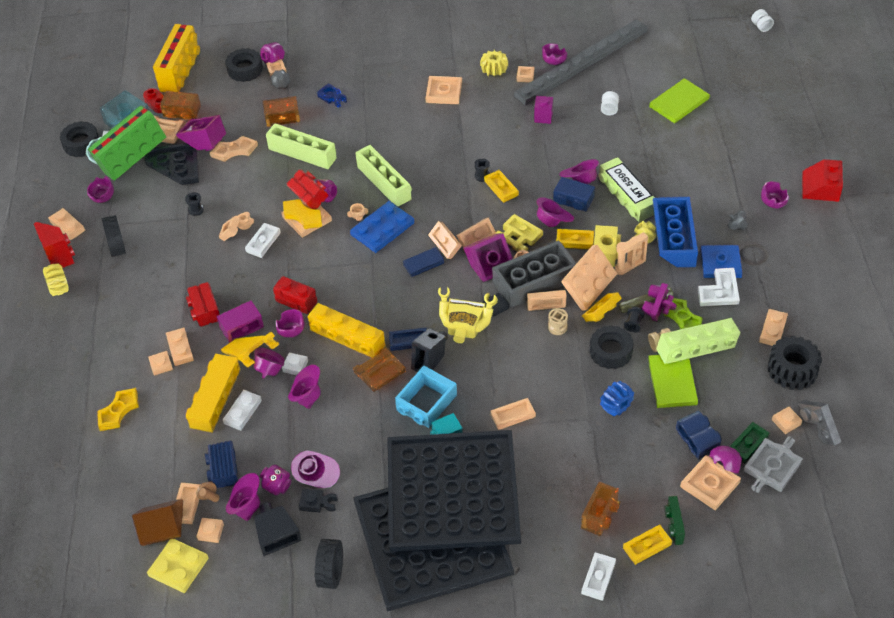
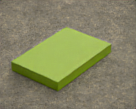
[649,78,710,123]
[648,355,698,408]

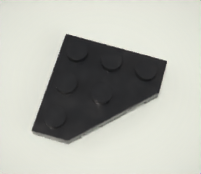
[145,143,199,185]

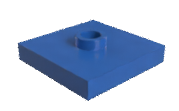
[700,245,742,278]

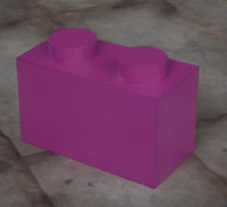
[217,301,264,343]

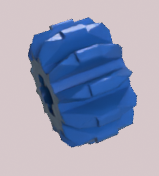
[600,381,634,416]

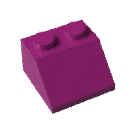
[176,115,226,151]
[463,233,513,282]

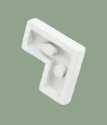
[698,268,740,306]

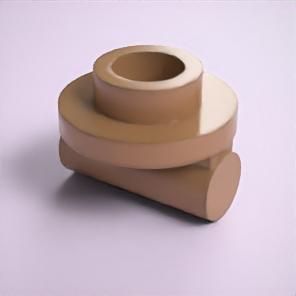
[196,482,219,502]

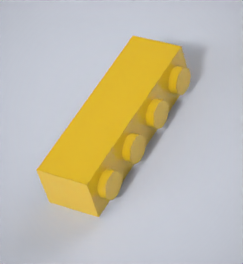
[186,353,241,433]

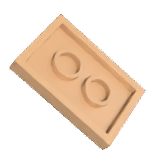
[561,245,617,311]

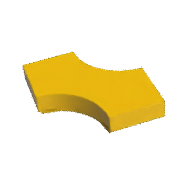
[283,199,322,229]
[97,388,139,431]

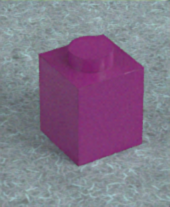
[534,96,553,124]

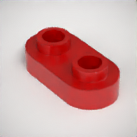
[143,88,169,113]

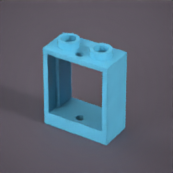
[395,366,457,428]

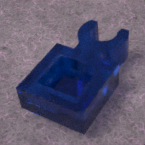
[317,83,347,108]

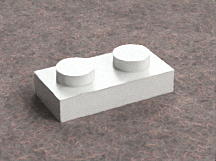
[245,223,281,258]
[223,390,262,431]
[581,552,616,601]

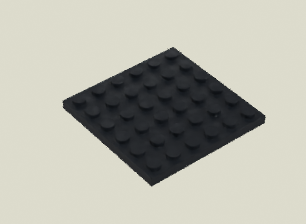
[387,430,521,552]
[353,488,514,612]

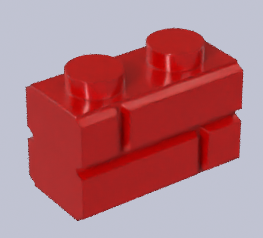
[287,169,328,210]
[273,276,318,315]
[186,282,220,327]

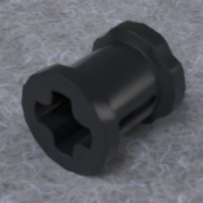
[474,159,490,182]
[185,192,204,216]
[624,307,645,333]

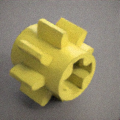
[634,221,657,243]

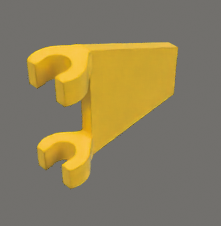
[221,332,279,367]

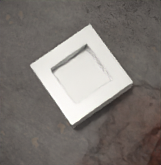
[282,353,308,375]

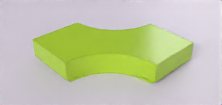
[664,297,703,329]

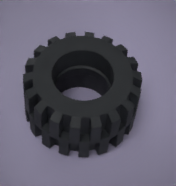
[767,336,822,390]

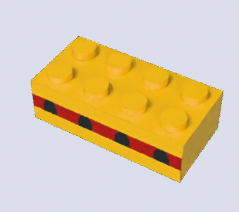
[153,24,200,94]

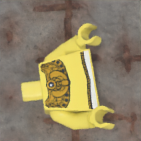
[438,287,498,343]

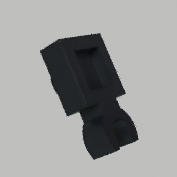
[299,488,338,513]

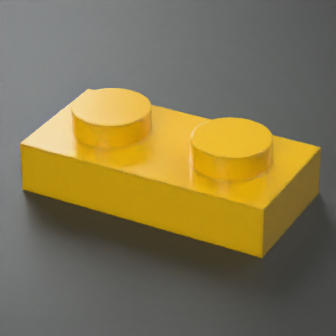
[484,170,519,203]
[556,229,594,249]
[582,292,622,322]
[623,524,672,565]

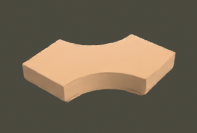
[210,136,258,162]

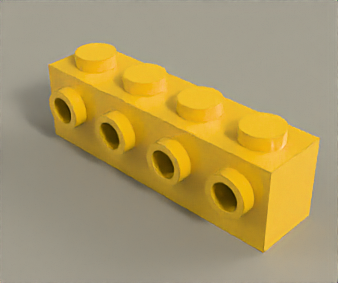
[308,303,385,359]

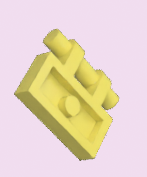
[495,214,543,252]

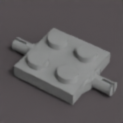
[744,437,803,493]

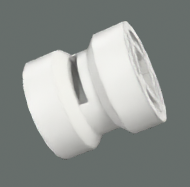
[751,9,774,32]
[601,91,619,115]

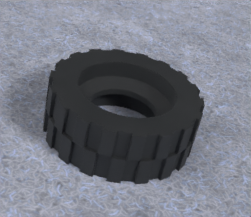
[225,48,263,82]
[60,121,99,157]
[101,215,126,257]
[589,325,634,369]
[314,538,343,589]

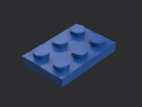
[350,201,415,253]

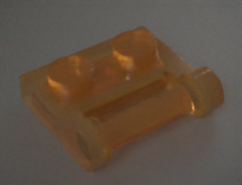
[353,347,406,392]

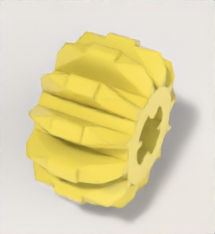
[480,49,508,76]
[43,263,69,296]

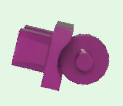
[642,283,677,322]

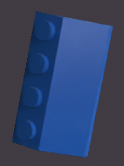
[653,197,698,267]

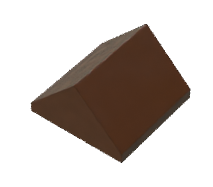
[132,498,183,546]

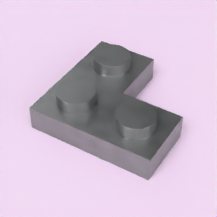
[798,400,841,445]

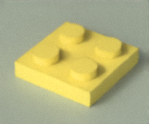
[147,539,209,593]

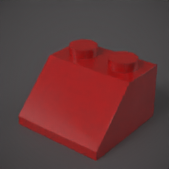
[802,159,843,202]
[33,222,75,268]

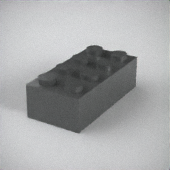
[492,240,576,308]

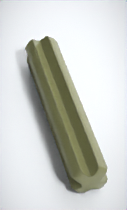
[619,287,674,313]

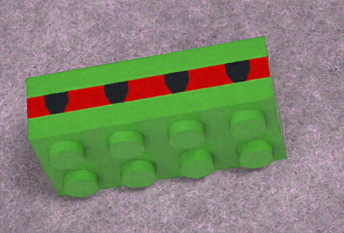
[88,106,166,181]

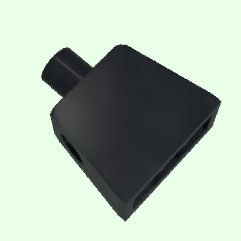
[411,329,448,372]
[254,502,302,557]

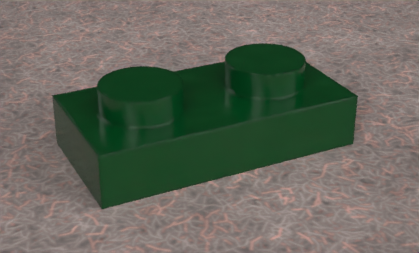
[730,422,770,464]
[664,496,685,545]

